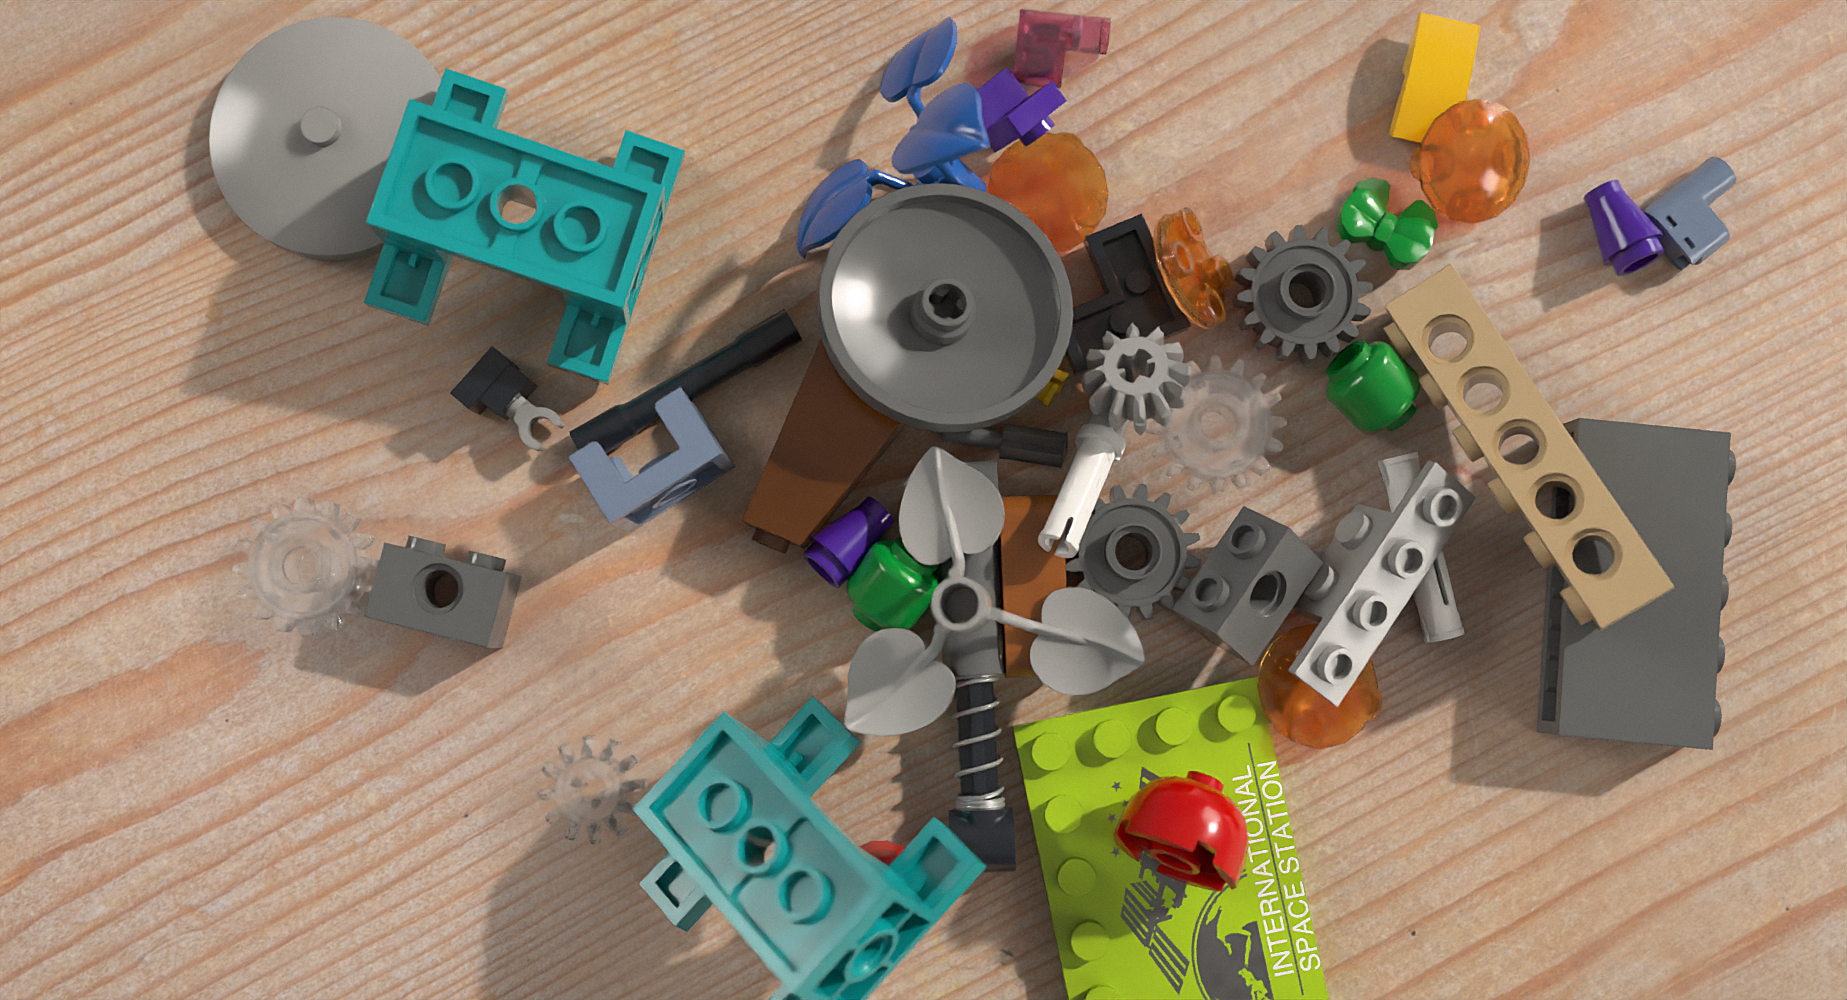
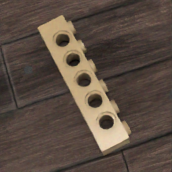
[1383,263,1674,631]

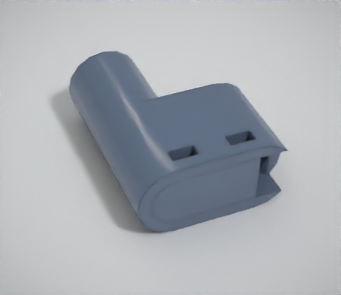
[1643,157,1736,271]

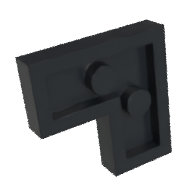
[1065,213,1191,377]

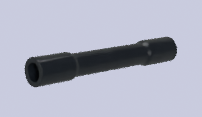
[569,309,803,453]

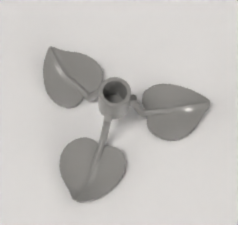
[844,446,1145,736]

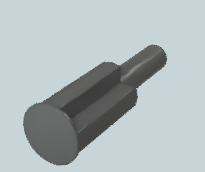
[940,424,1068,469]

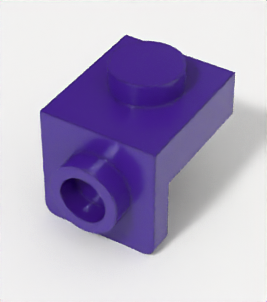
[977,68,1067,153]

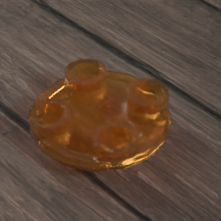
[1409,99,1531,224]
[987,132,1109,252]
[1153,207,1234,329]
[1257,623,1382,749]

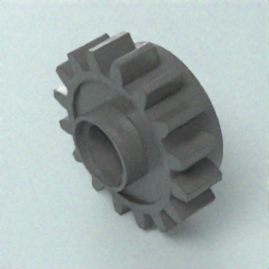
[1232,225,1373,364]
[1065,484,1201,621]

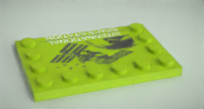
[1012,676,1329,1000]

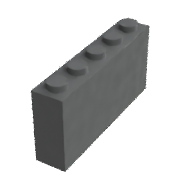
[1537,418,1736,750]

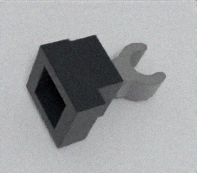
[450,346,565,452]

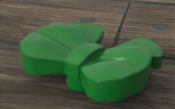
[1336,178,1439,270]

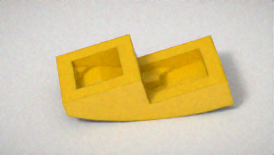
[1388,12,1480,150]

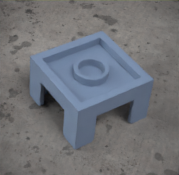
[569,387,735,533]

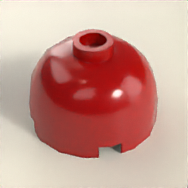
[1113,771,1249,891]

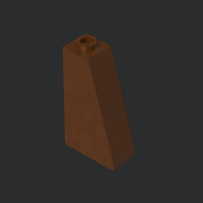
[742,337,907,554]

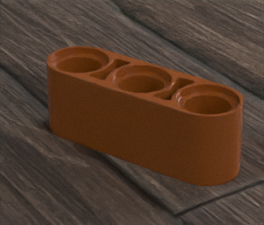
[998,494,1067,678]

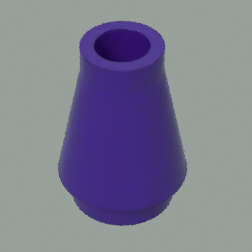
[1583,179,1665,276]
[803,496,894,589]

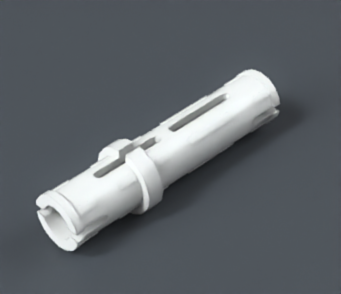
[1038,413,1130,558]
[1378,452,1465,643]

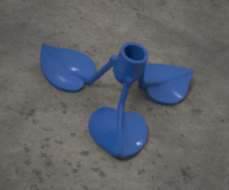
[797,17,989,259]

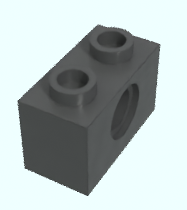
[1173,506,1323,666]
[364,535,522,648]

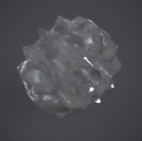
[537,734,649,844]

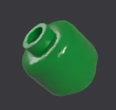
[1326,340,1420,433]
[846,537,940,632]

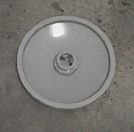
[209,17,442,261]

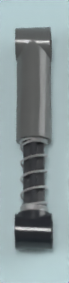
[939,461,1016,873]

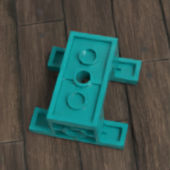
[364,68,685,385]
[632,696,987,1000]

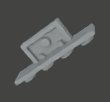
[1288,461,1476,707]

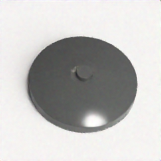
[817,183,1073,432]

